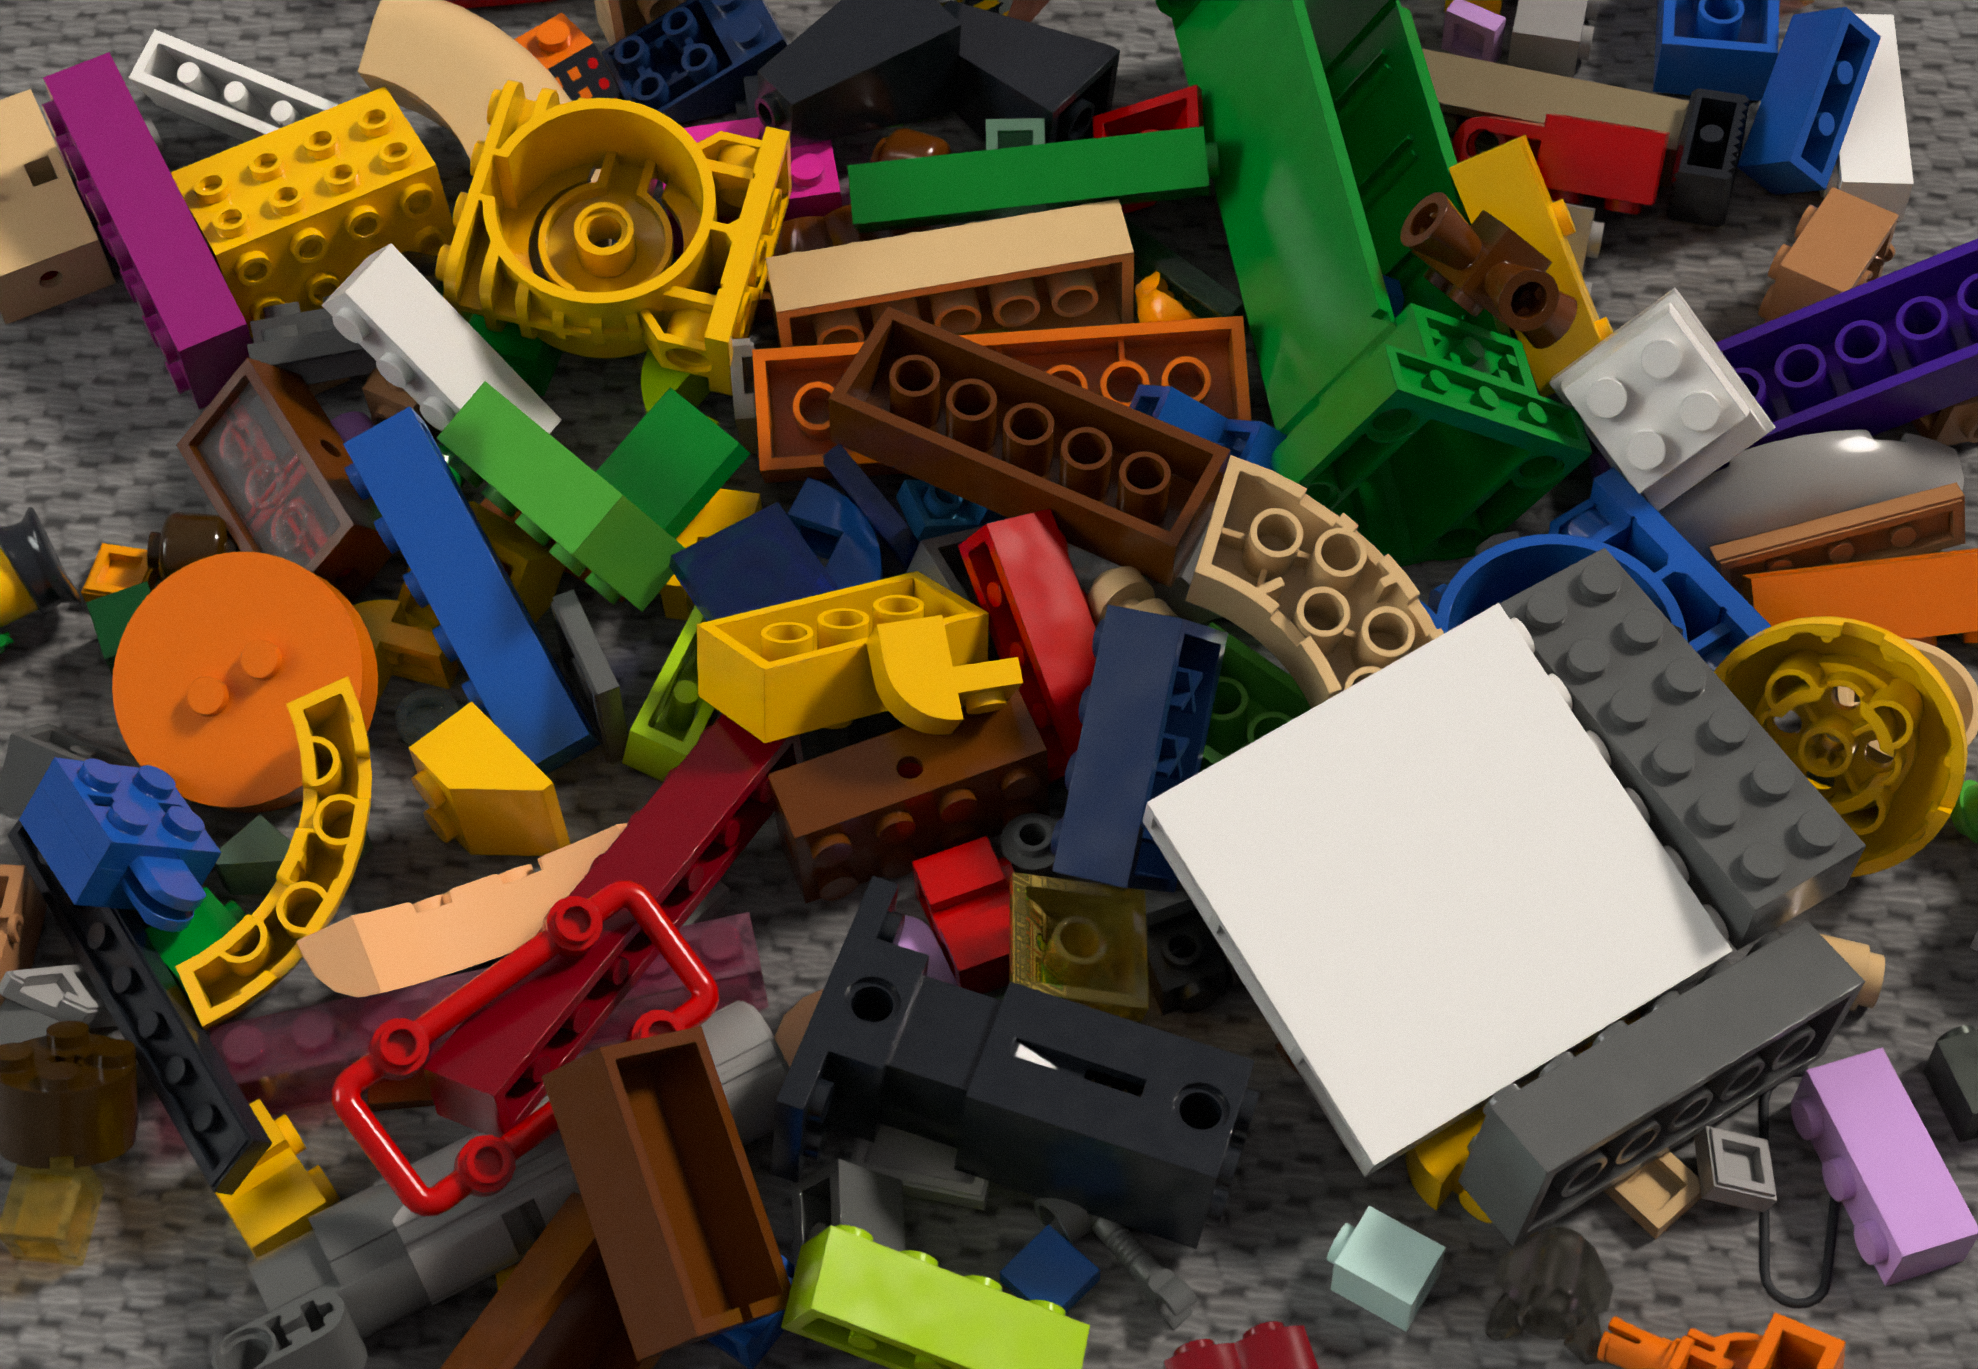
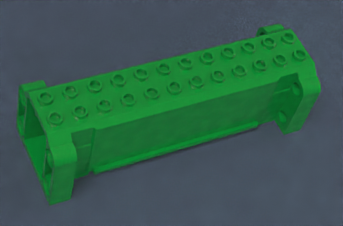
[1155,0,1593,567]

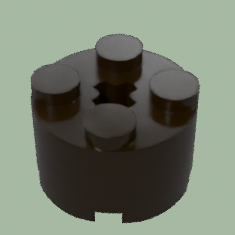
[0,1021,139,1169]

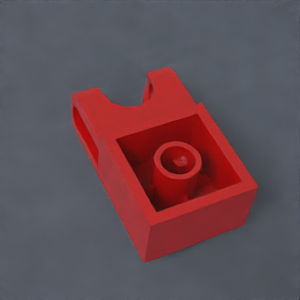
[1452,113,1670,215]

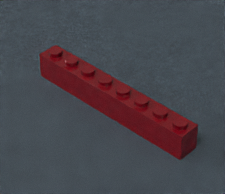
[423,713,804,1137]

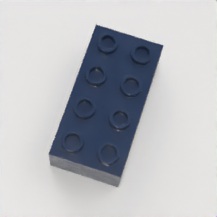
[1051,605,1228,893]

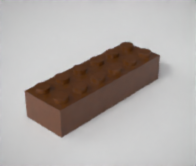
[829,306,1231,588]

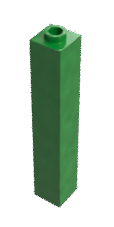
[847,126,1220,233]

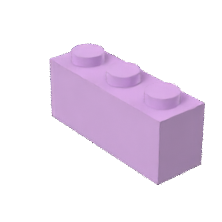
[1791,1047,1978,1286]

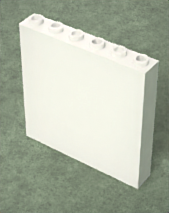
[1143,603,1733,1177]

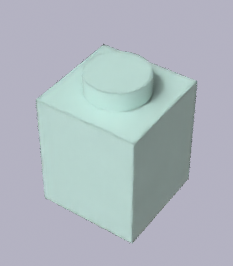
[1327,1206,1446,1332]

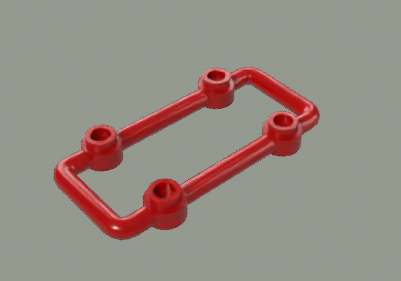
[331,880,719,1217]

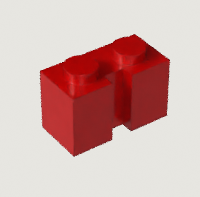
[912,836,1042,994]

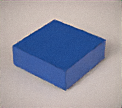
[999,1225,1100,1314]

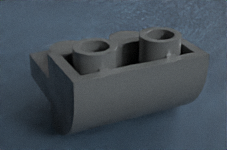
[247,295,377,385]

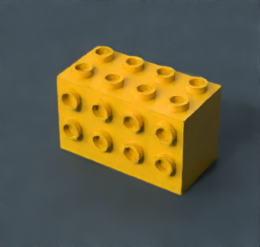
[170,86,455,338]

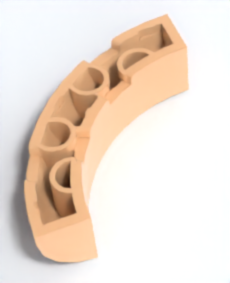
[297,823,627,998]

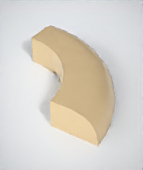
[358,0,612,281]
[1185,455,1444,709]

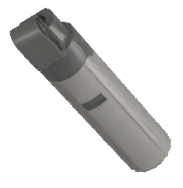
[212,1000,790,1369]

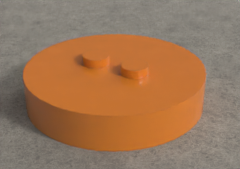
[112,552,378,813]

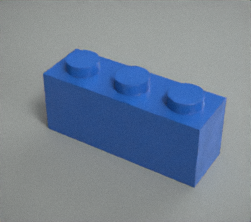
[1737,7,1881,195]

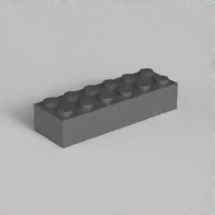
[1499,548,1866,951]
[1458,921,1865,1246]

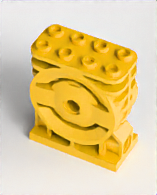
[435,80,792,396]

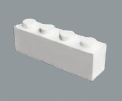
[1820,14,1914,221]
[129,29,339,142]
[322,243,561,434]

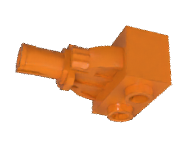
[1597,1312,1846,1369]

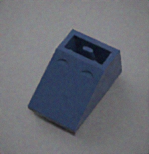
[601,0,789,123]

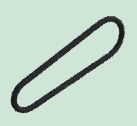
[1759,1067,1840,1308]

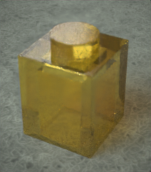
[0,1156,105,1266]

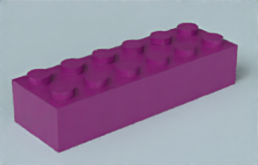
[41,52,253,409]

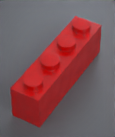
[958,508,1096,785]

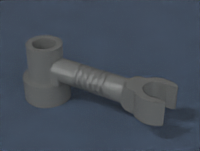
[1034,1197,1198,1331]

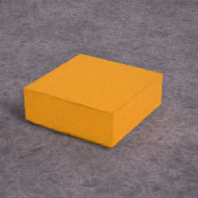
[81,543,159,602]

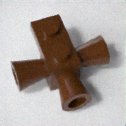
[1400,192,1577,349]

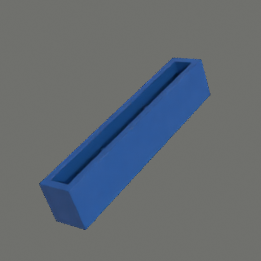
[343,406,601,775]

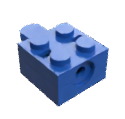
[19,757,222,932]

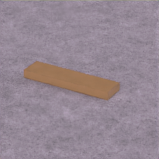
[1709,482,1965,598]

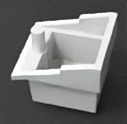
[1549,288,1776,511]

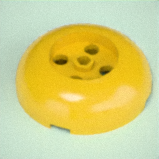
[1714,616,1968,877]

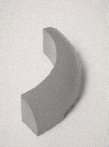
[1658,430,1964,564]

